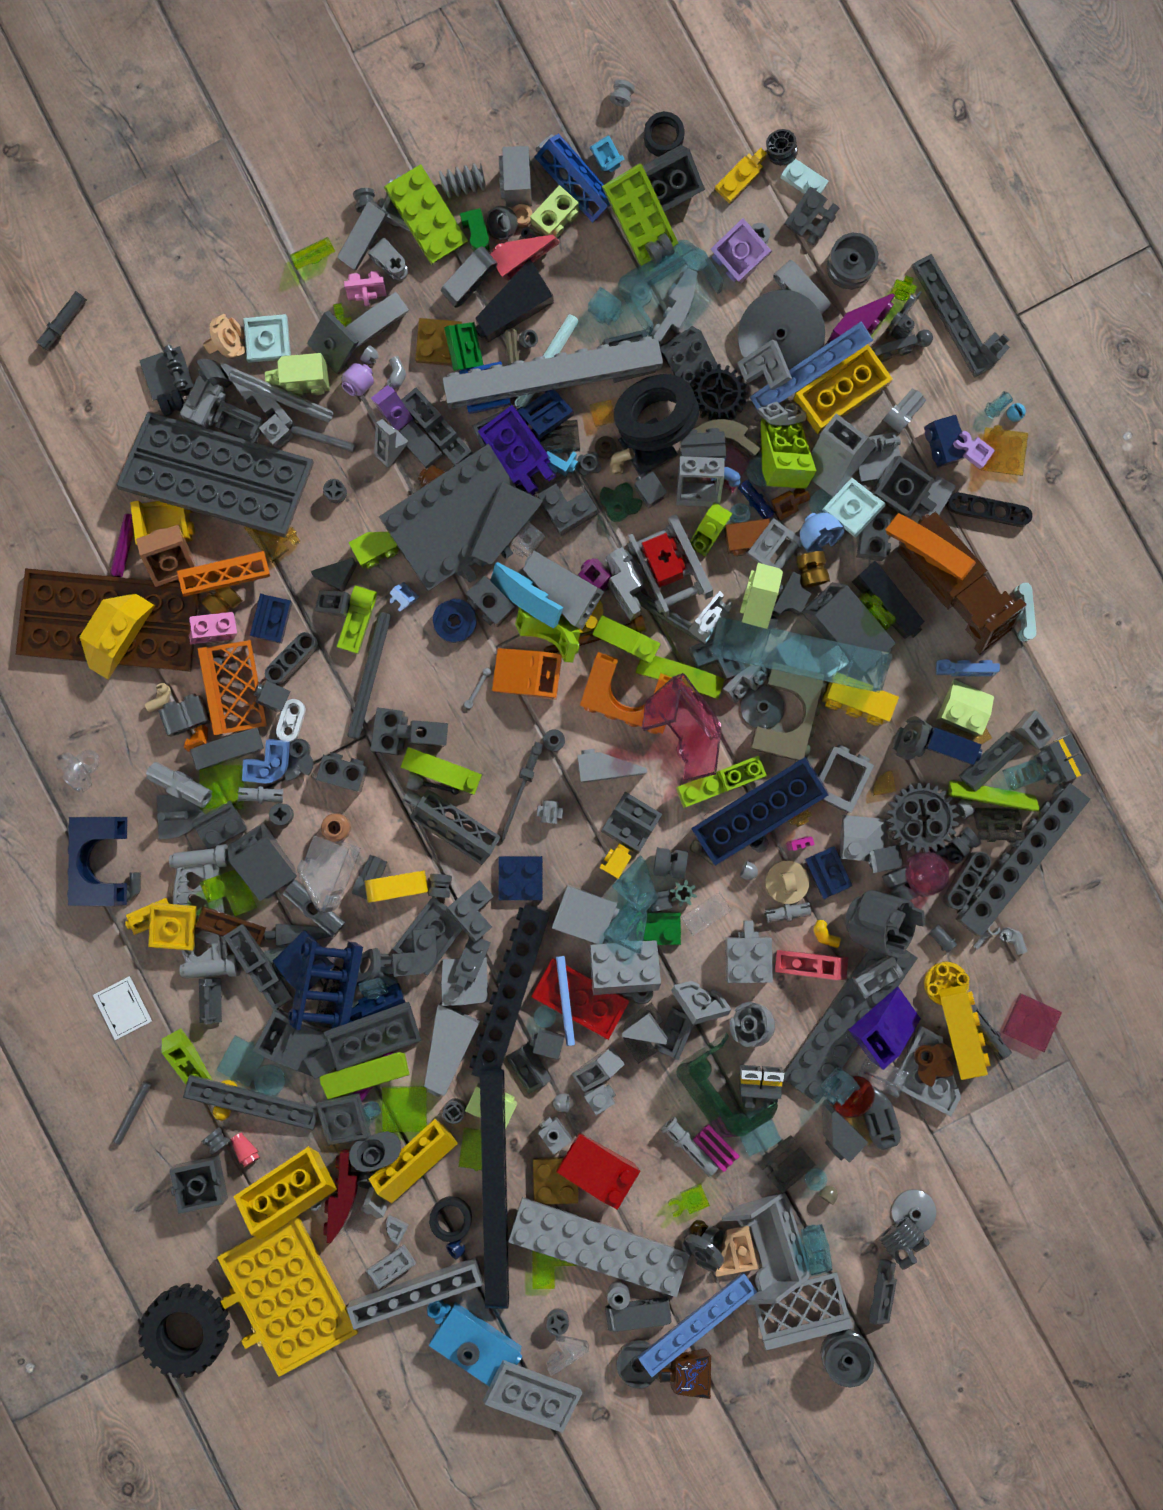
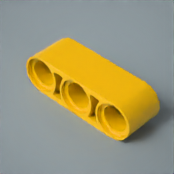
[364,870,429,903]

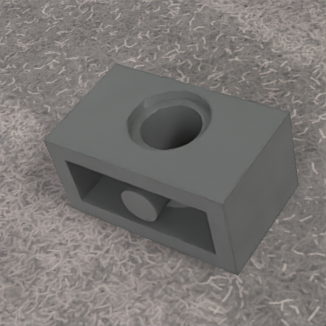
[466,575,516,627]

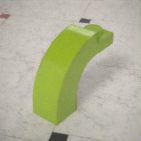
[515,607,581,663]
[400,747,482,795]

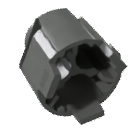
[845,890,925,959]

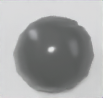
[487,206,518,240]

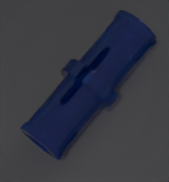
[737,480,775,519]

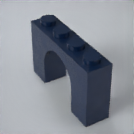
[67,817,127,906]

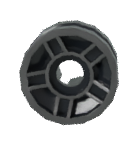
[766,129,798,166]

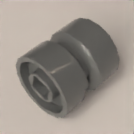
[653,847,688,879]
[882,866,921,900]

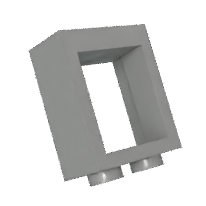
[676,456,724,507]
[818,745,874,813]

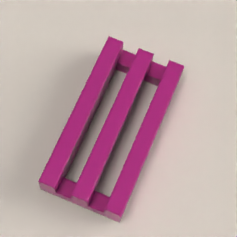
[786,837,815,851]
[693,1124,740,1172]

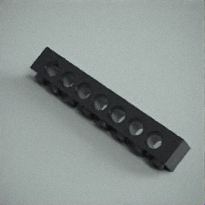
[469,904,551,1077]

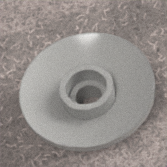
[892,1189,936,1233]

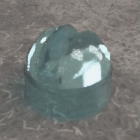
[363,1101,381,1121]

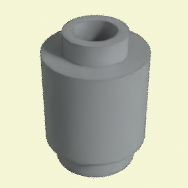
[607,1281,630,1310]

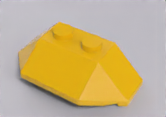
[80,594,155,680]

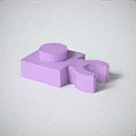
[953,431,995,469]

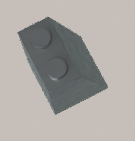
[801,582,896,673]

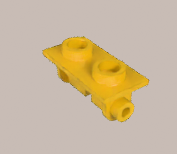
[125,898,169,935]

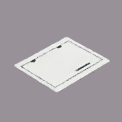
[93,976,152,1040]

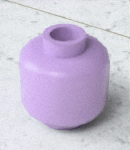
[341,363,374,396]

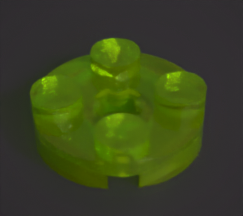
[858,592,896,631]

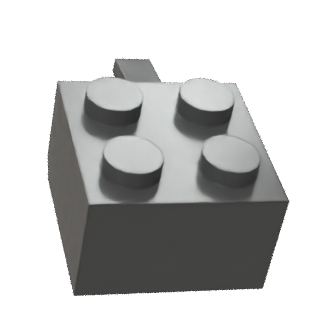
[871,456,937,517]

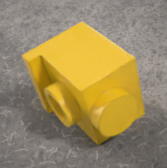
[599,844,632,879]

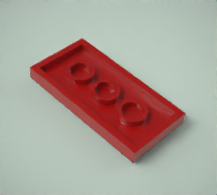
[531,958,630,1040]

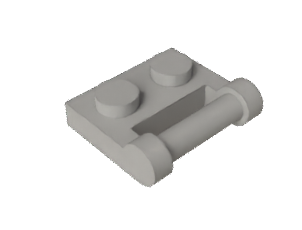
[747,518,802,570]

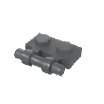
[784,186,840,245]

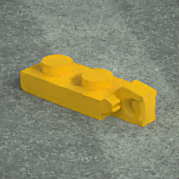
[715,148,767,204]

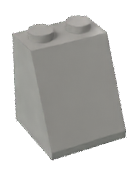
[552,885,620,944]

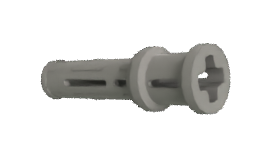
[661,1117,718,1177]

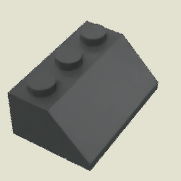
[822,1100,868,1163]

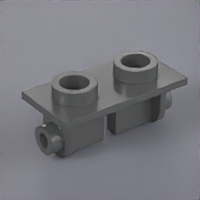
[199,978,222,1024]

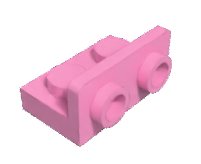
[189,612,237,644]

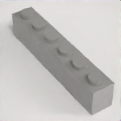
[347,1257,483,1330]

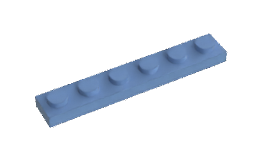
[750,321,873,410]
[637,1272,757,1377]

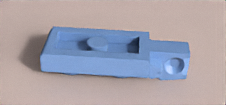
[936,659,1000,676]

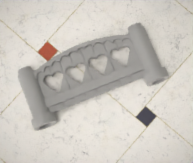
[169,844,241,979]

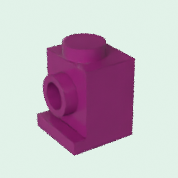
[578,558,614,591]

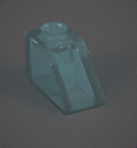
[801,1224,833,1276]

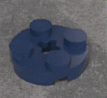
[433,599,477,643]

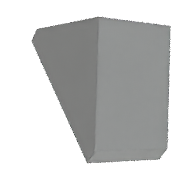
[1013,710,1054,750]
[622,1012,668,1045]

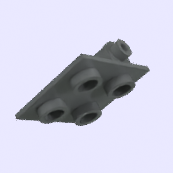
[886,291,922,340]
[139,345,194,401]

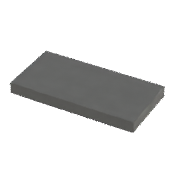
[324,1002,422,1071]

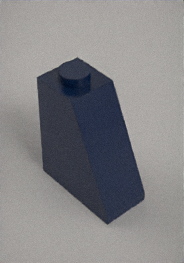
[925,727,982,765]

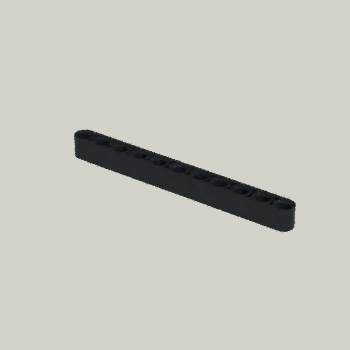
[480,1069,509,1309]

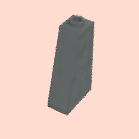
[469,482,543,567]

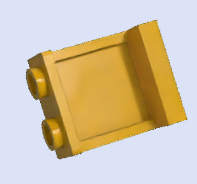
[130,501,195,545]

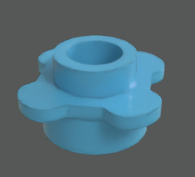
[427,1299,451,1324]

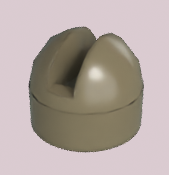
[818,1186,838,1205]

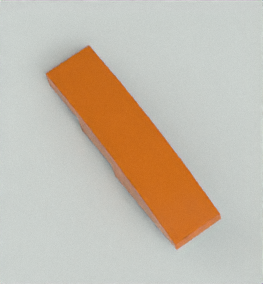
[885,513,976,581]

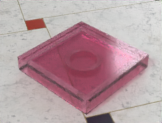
[1002,993,1062,1052]

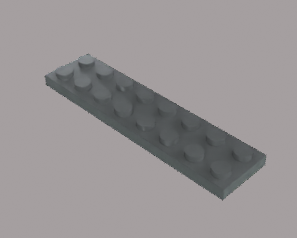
[784,949,918,1103]

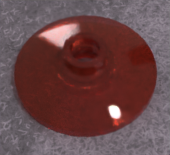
[832,1076,875,1118]

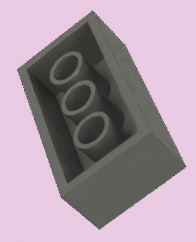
[643,145,705,212]

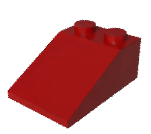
[556,1133,641,1210]

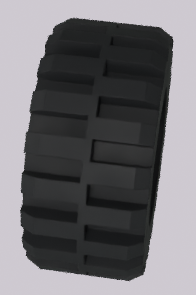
[138,1283,230,1378]

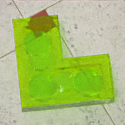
[200,869,257,916]
[532,1250,577,1289]

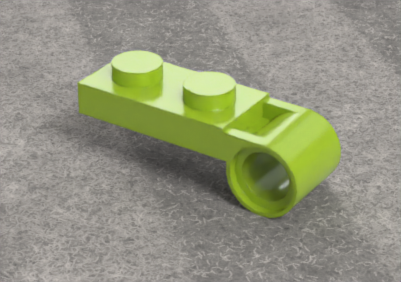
[337,585,377,654]

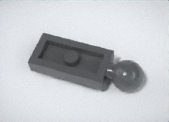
[872,329,933,362]

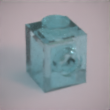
[588,287,623,325]

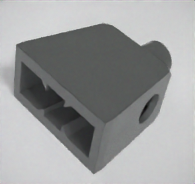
[396,720,448,747]

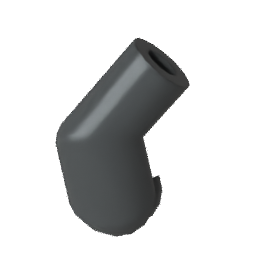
[127,872,141,902]

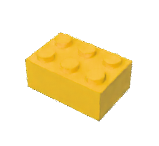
[821,673,899,727]

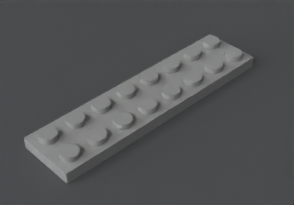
[508,1197,690,1297]

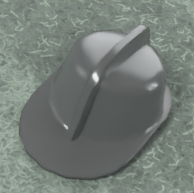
[349,1131,401,1172]

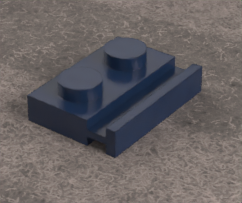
[250,593,292,644]
[804,846,853,899]

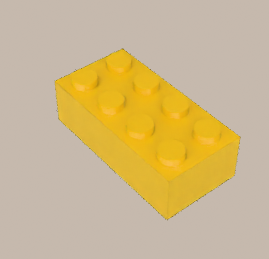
[793,344,893,435]
[233,1146,337,1239]

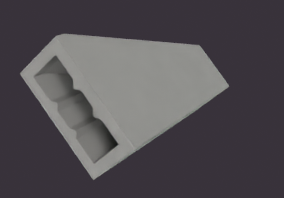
[523,551,604,630]
[424,1002,480,1097]

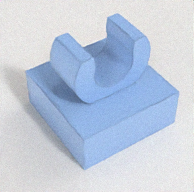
[389,582,420,611]

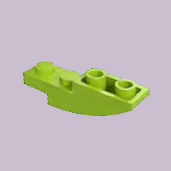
[676,756,767,808]

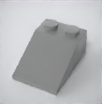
[577,749,647,783]

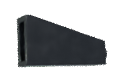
[475,259,554,342]
[852,561,925,639]

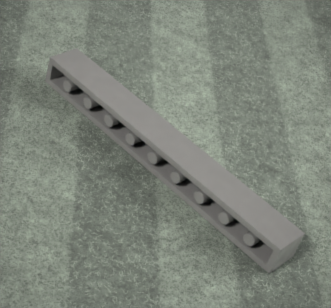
[443,337,663,409]

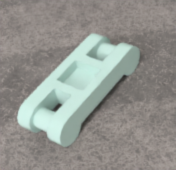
[1013,583,1036,642]

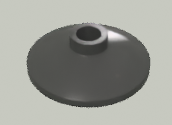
[741,686,784,729]

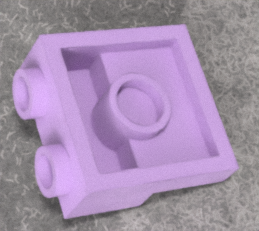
[711,218,772,283]

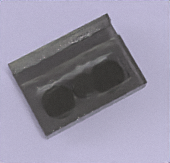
[535,420,580,454]

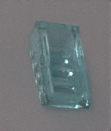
[1002,759,1050,790]

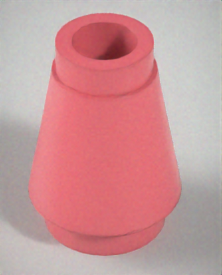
[230,1132,260,1168]

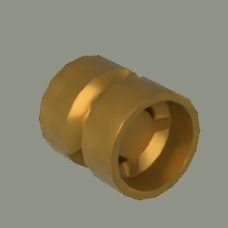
[796,551,830,588]
[201,586,243,614]

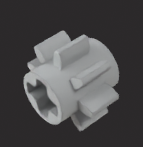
[537,800,563,824]

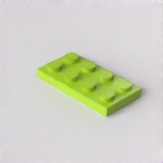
[602,163,679,266]
[384,164,468,265]

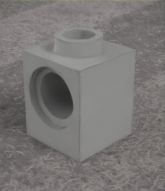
[259,414,294,449]

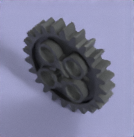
[886,783,959,854]

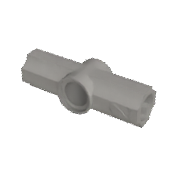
[146,762,212,808]

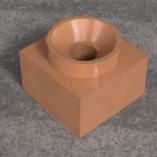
[136,525,196,587]

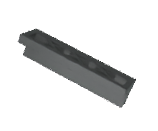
[409,789,501,865]

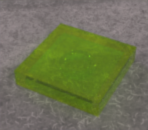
[382,1086,427,1132]

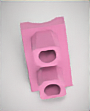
[344,271,387,307]

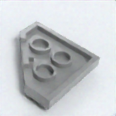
[890,1026,961,1116]

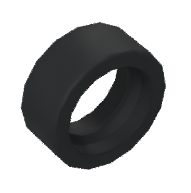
[643,111,685,157]
[429,1196,472,1242]

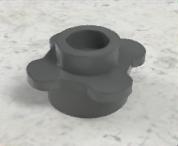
[577,452,601,476]

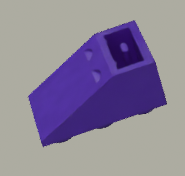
[848,987,921,1070]

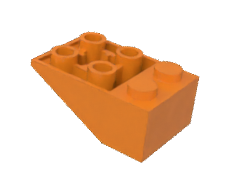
[492,648,562,700]

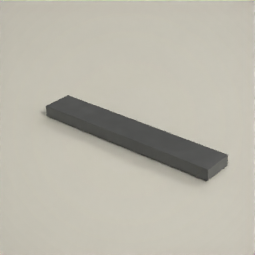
[911,254,995,378]
[183,1075,318,1130]

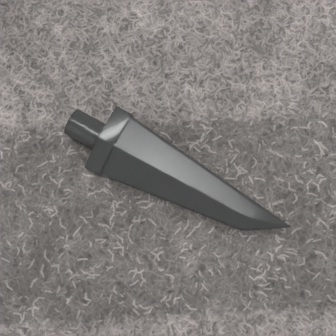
[265,924,331,946]

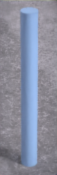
[556,956,575,1046]

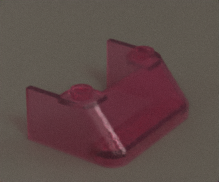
[642,673,721,782]

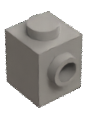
[584,1082,616,1115]
[538,1116,572,1154]

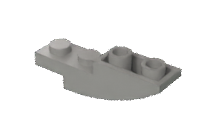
[651,261,697,346]

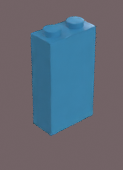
[429,1302,522,1387]

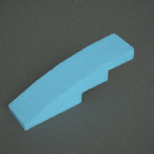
[490,562,563,628]

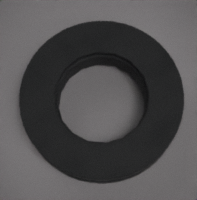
[614,374,699,451]

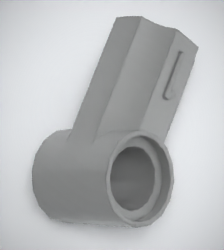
[883,388,926,434]

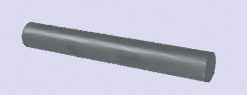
[291,425,356,452]
[113,1081,151,1145]

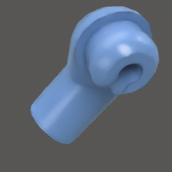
[710,467,741,487]

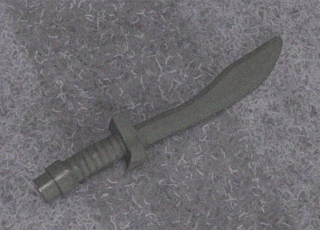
[501,741,543,842]

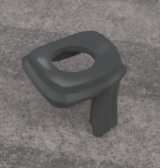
[356,948,398,986]

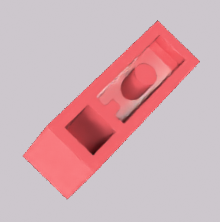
[490,235,560,281]
[775,950,848,980]

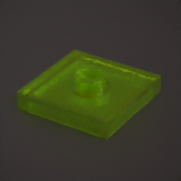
[198,765,244,809]

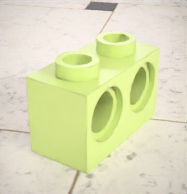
[530,185,579,238]

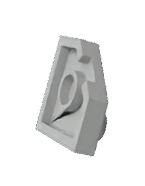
[671,981,732,1025]

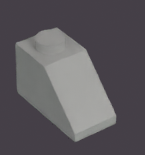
[572,1046,625,1092]

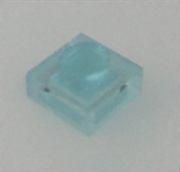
[359,978,388,999]

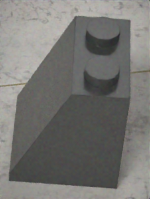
[228,822,297,901]

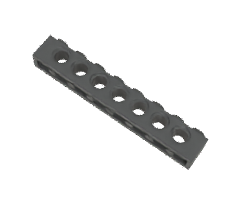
[956,783,1091,937]

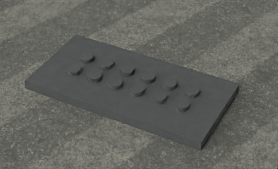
[116,412,314,538]

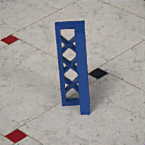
[534,133,611,223]

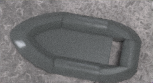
[862,1086,901,1150]

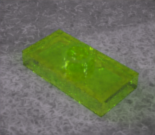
[290,237,336,270]

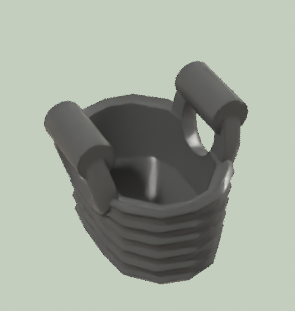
[879,1217,930,1270]

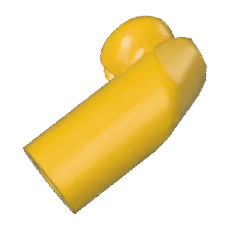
[813,920,841,948]

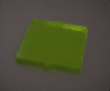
[458,1127,482,1172]

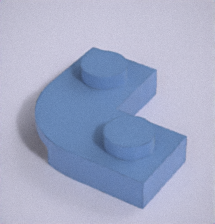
[242,739,290,783]

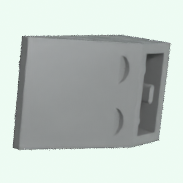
[811,414,876,497]

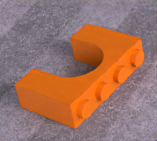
[580,652,681,734]

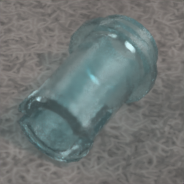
[984,391,1013,418]

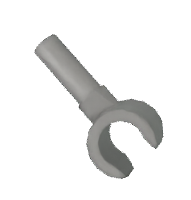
[974,923,1000,950]

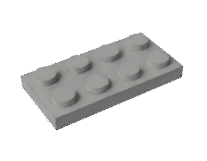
[483,1360,582,1433]

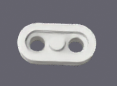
[276,699,306,742]

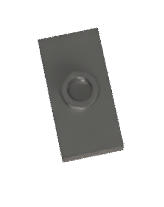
[772,572,812,617]

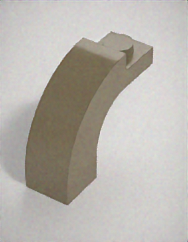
[694,419,760,460]

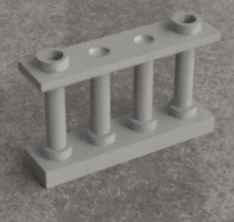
[627,514,713,618]

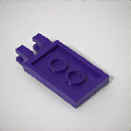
[478,405,556,495]

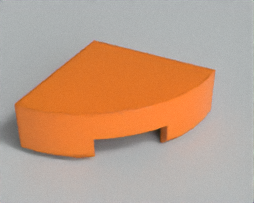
[184,724,208,752]

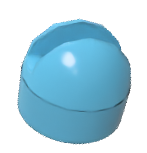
[1007,403,1026,422]

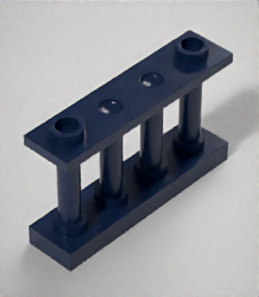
[288,937,363,1030]

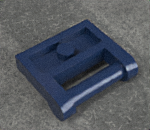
[517,389,574,439]

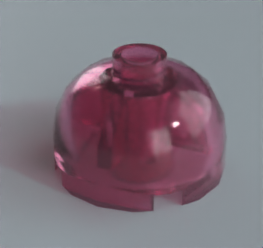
[906,852,949,897]

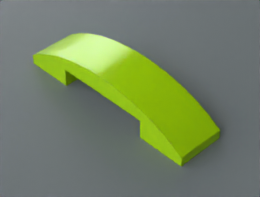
[635,656,725,700]

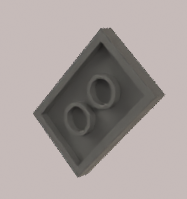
[393,896,463,976]

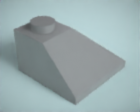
[839,815,887,861]
[441,957,488,1006]

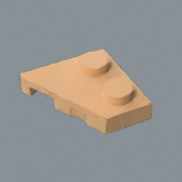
[715,1226,758,1277]

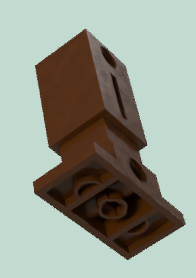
[897,511,1027,655]

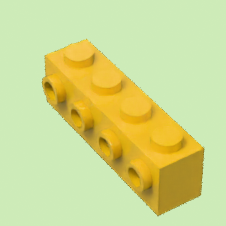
[940,985,991,1080]
[369,1119,458,1203]

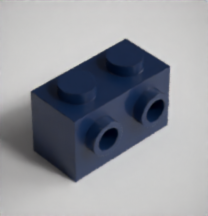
[924,415,966,468]

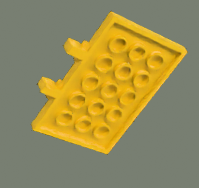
[217,1215,359,1377]

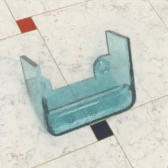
[618,240,724,337]

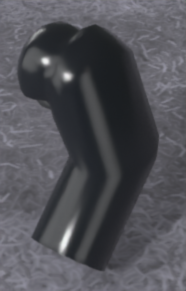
[929,845,963,864]

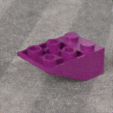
[827,293,895,344]

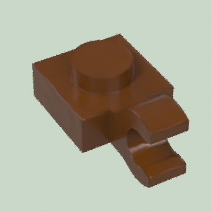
[771,488,811,521]

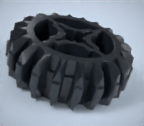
[691,364,748,421]

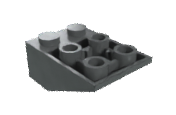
[253,1008,328,1077]

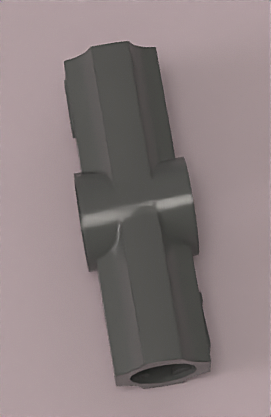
[283,880,346,937]

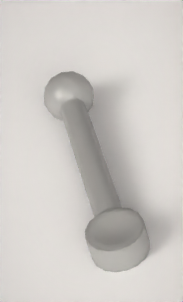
[464,668,491,709]

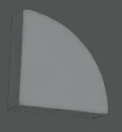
[386,1215,409,1246]

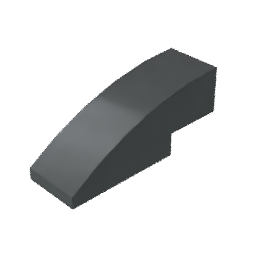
[190,727,264,771]

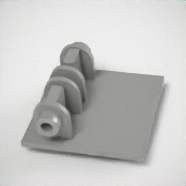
[858,432,901,482]

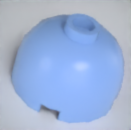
[800,513,845,553]

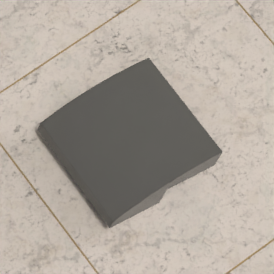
[601,792,662,854]

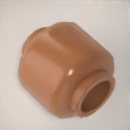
[321,813,351,842]

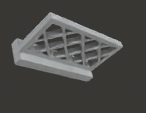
[754,1272,853,1351]

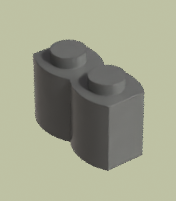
[158,694,211,737]

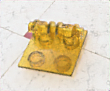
[980,425,1028,476]

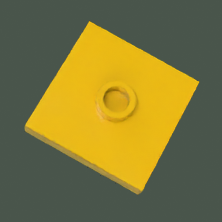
[148,902,197,951]

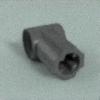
[352,855,388,900]

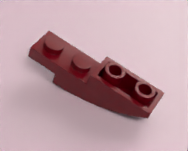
[323,1149,360,1243]

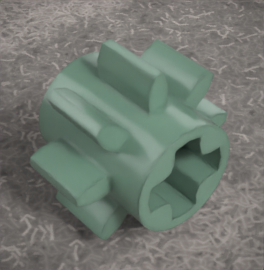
[670,880,697,907]

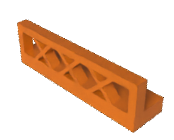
[177,551,271,597]

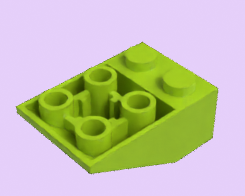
[761,419,816,489]

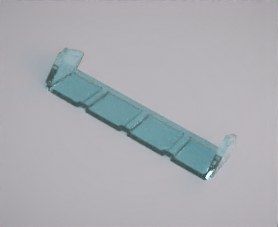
[711,617,893,693]

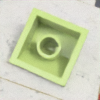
[936,679,994,737]

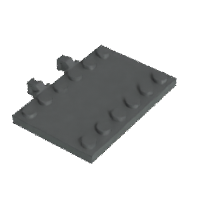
[378,444,536,591]

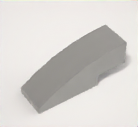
[345,292,409,350]

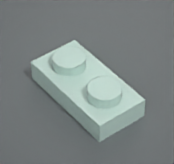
[780,159,829,194]

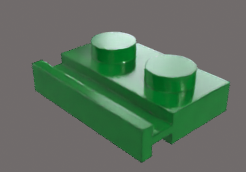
[444,322,484,371]
[636,912,681,945]

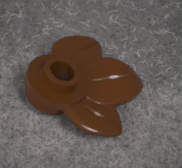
[914,1043,954,1087]

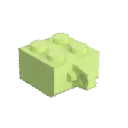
[265,353,330,396]
[740,563,783,629]

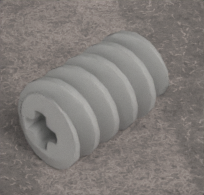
[439,163,486,198]

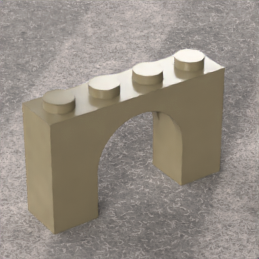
[750,663,827,761]

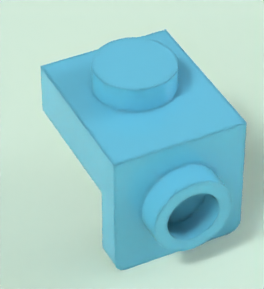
[589,135,624,172]
[547,451,578,477]

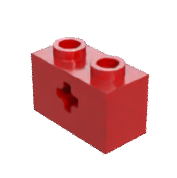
[642,533,686,588]

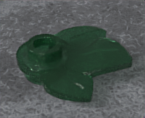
[600,482,642,522]

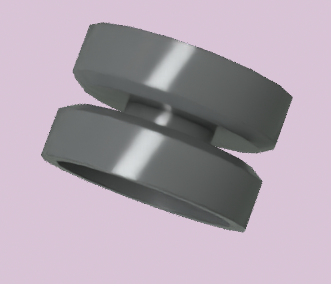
[826,232,879,290]
[820,1329,875,1388]

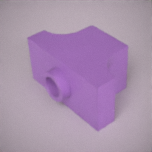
[371,385,413,431]

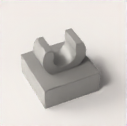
[361,1187,389,1219]

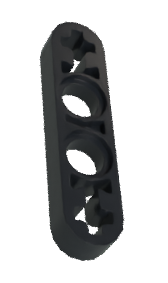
[947,492,1032,527]

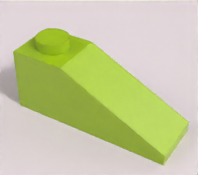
[592,615,661,664]
[162,1028,212,1085]

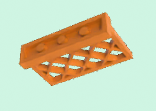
[197,640,267,735]

